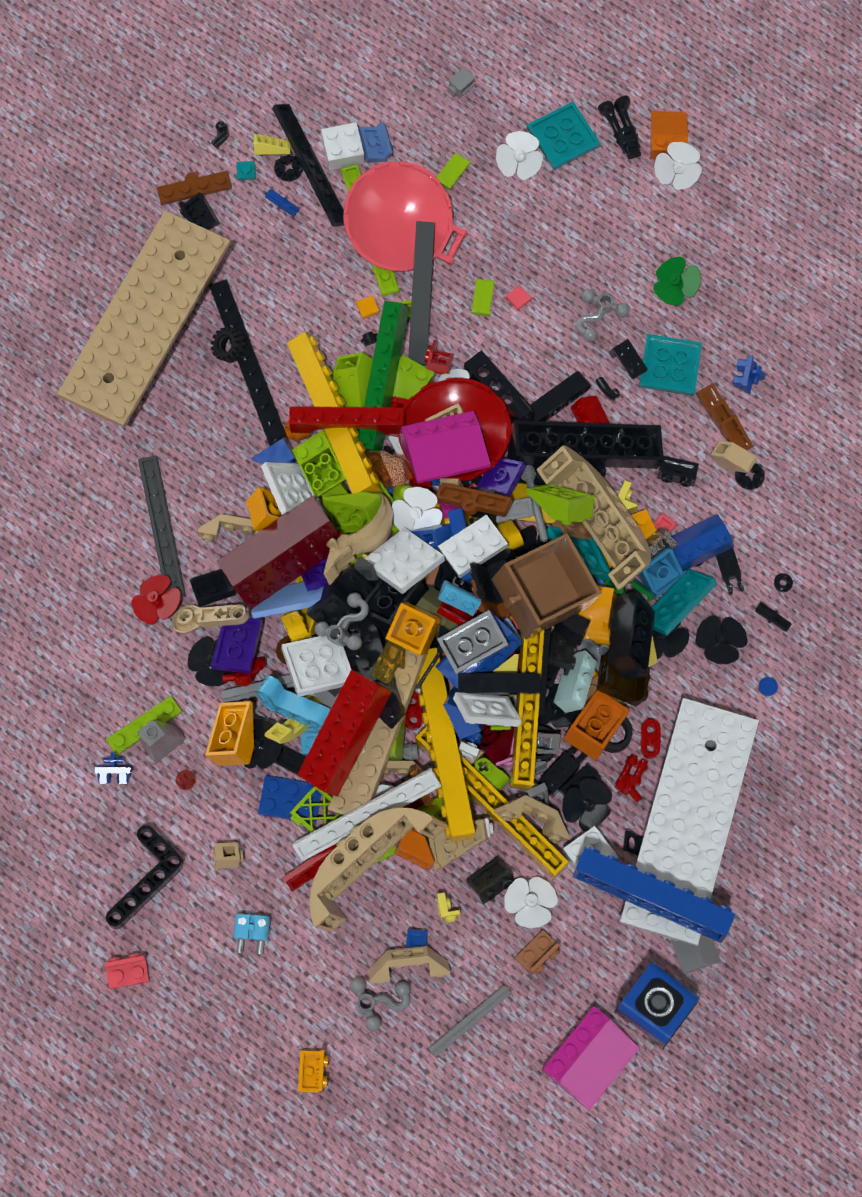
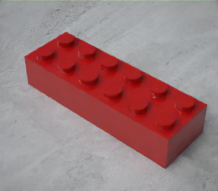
[297,670,392,797]

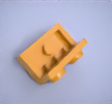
[298,1050,329,1093]

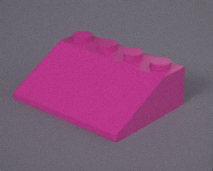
[401,411,491,483]
[542,1006,639,1111]

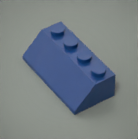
[435,611,523,689]

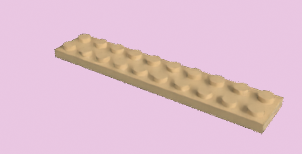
[328,641,431,815]

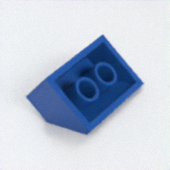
[666,514,734,572]
[443,686,484,739]

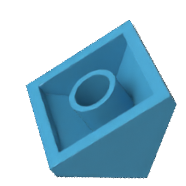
[637,546,684,598]

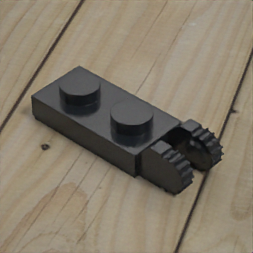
[716,548,744,595]

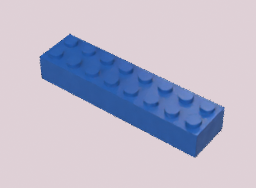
[572,847,736,943]

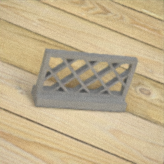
[221,675,294,726]

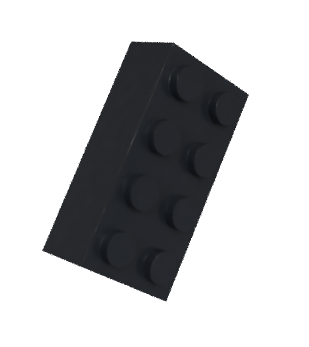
[607,591,655,680]

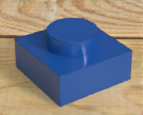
[406,929,428,948]

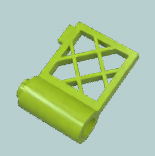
[290,786,343,833]

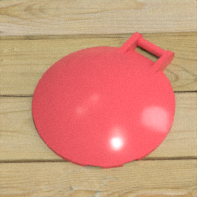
[343,161,468,271]

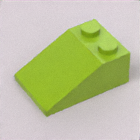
[390,355,435,407]
[525,484,594,525]
[322,492,381,534]

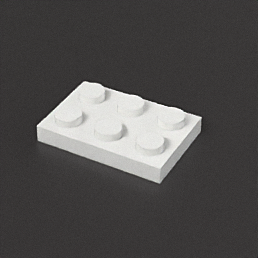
[438,515,509,578]
[453,692,522,727]

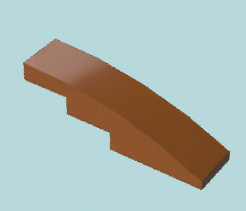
[696,383,754,450]

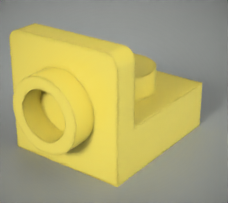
[436,892,461,923]

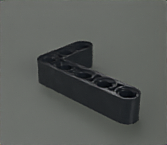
[509,371,591,425]
[106,825,183,930]

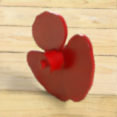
[131,575,181,625]

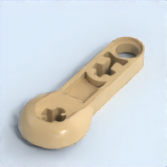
[172,605,249,634]

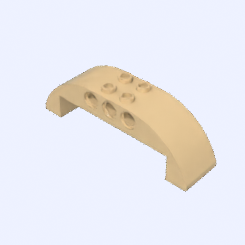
[537,445,651,590]
[310,808,448,932]

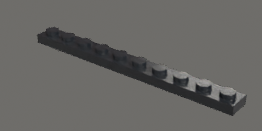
[209,279,287,447]

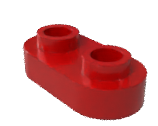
[405,691,423,730]
[640,719,661,759]

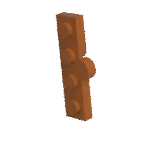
[156,171,232,205]
[436,482,513,517]

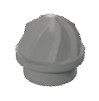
[403,743,420,761]

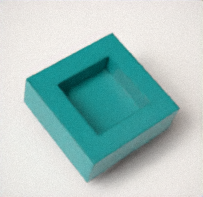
[236,161,256,181]

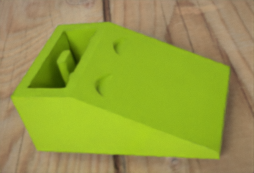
[333,352,373,407]
[292,430,346,498]

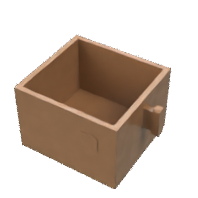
[491,533,602,640]

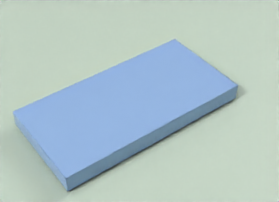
[251,582,323,619]

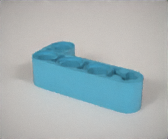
[257,675,331,731]

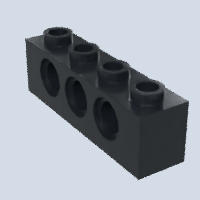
[464,350,529,413]

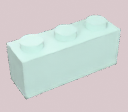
[554,650,597,713]

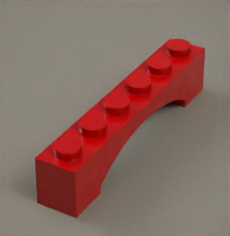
[289,407,405,434]

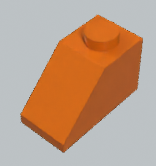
[394,829,434,870]

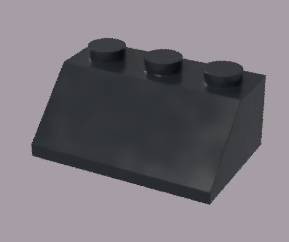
[358,579,427,633]

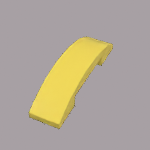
[265,694,324,744]

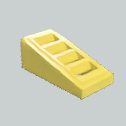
[253,134,291,155]

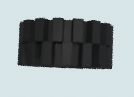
[211,327,246,363]

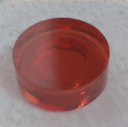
[176,770,196,790]

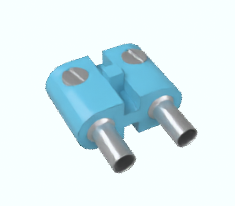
[233,914,270,955]

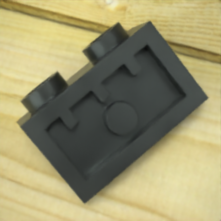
[466,857,515,904]

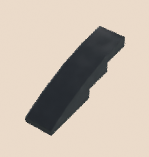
[458,673,541,696]

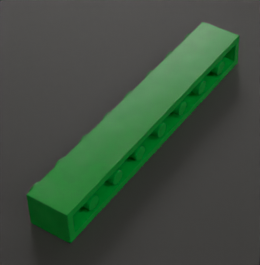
[358,301,409,454]

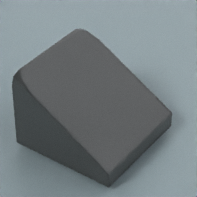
[354,557,379,580]

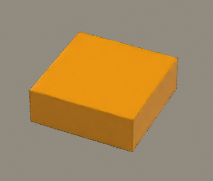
[356,295,380,320]

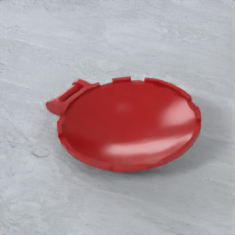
[382,377,511,481]

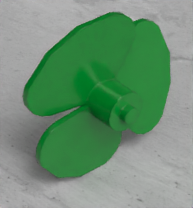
[653,257,701,306]

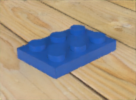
[258,776,321,824]

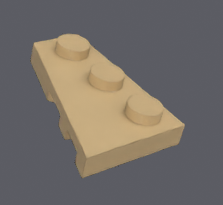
[429,819,488,871]

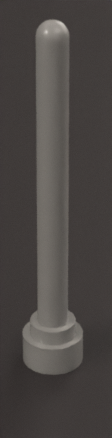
[521,465,548,542]

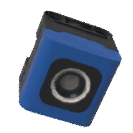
[614,961,700,1049]

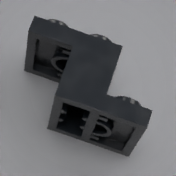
[306,565,375,634]

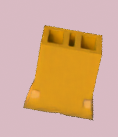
[577,586,616,646]

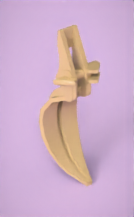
[324,492,393,585]

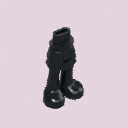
[598,95,641,160]

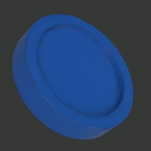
[758,677,778,696]

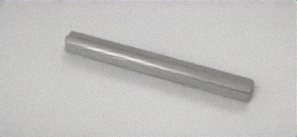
[429,985,511,1057]

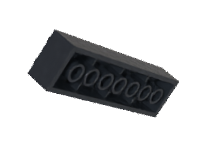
[510,420,664,469]

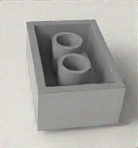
[437,610,510,674]

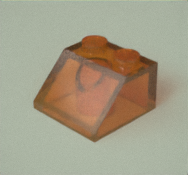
[366,450,413,487]

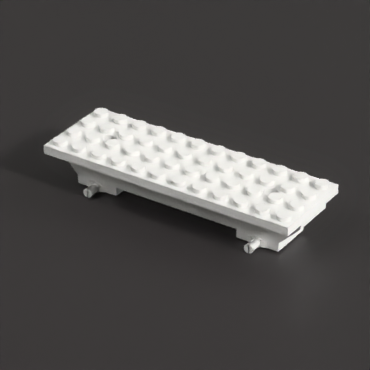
[619,698,759,946]

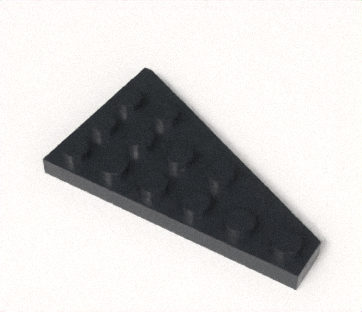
[339,618,405,729]

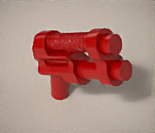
[222,657,266,686]
[614,754,648,803]

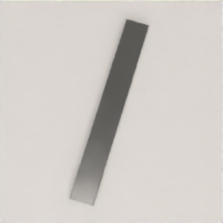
[408,221,435,366]
[138,455,186,598]

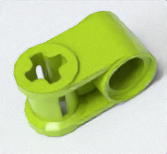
[474,758,510,792]

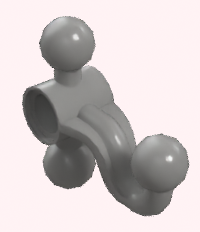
[576,289,630,342]
[315,593,369,650]
[350,978,411,1031]

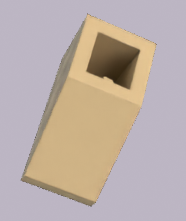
[710,440,758,473]

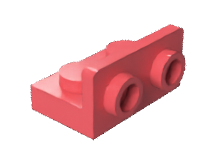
[104,954,150,990]

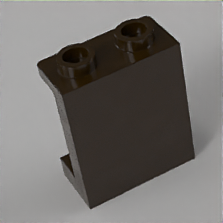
[597,651,651,707]

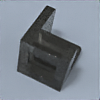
[646,529,678,557]

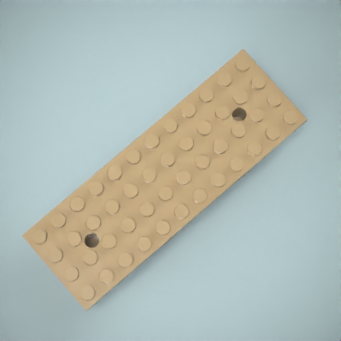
[57,211,231,428]

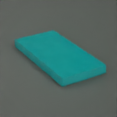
[651,568,717,636]

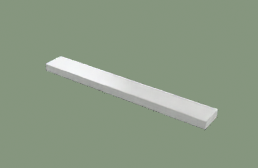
[292,768,441,862]

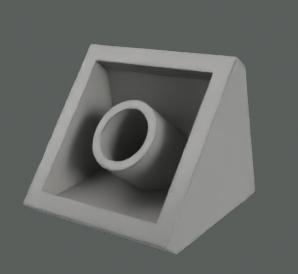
[671,935,721,975]

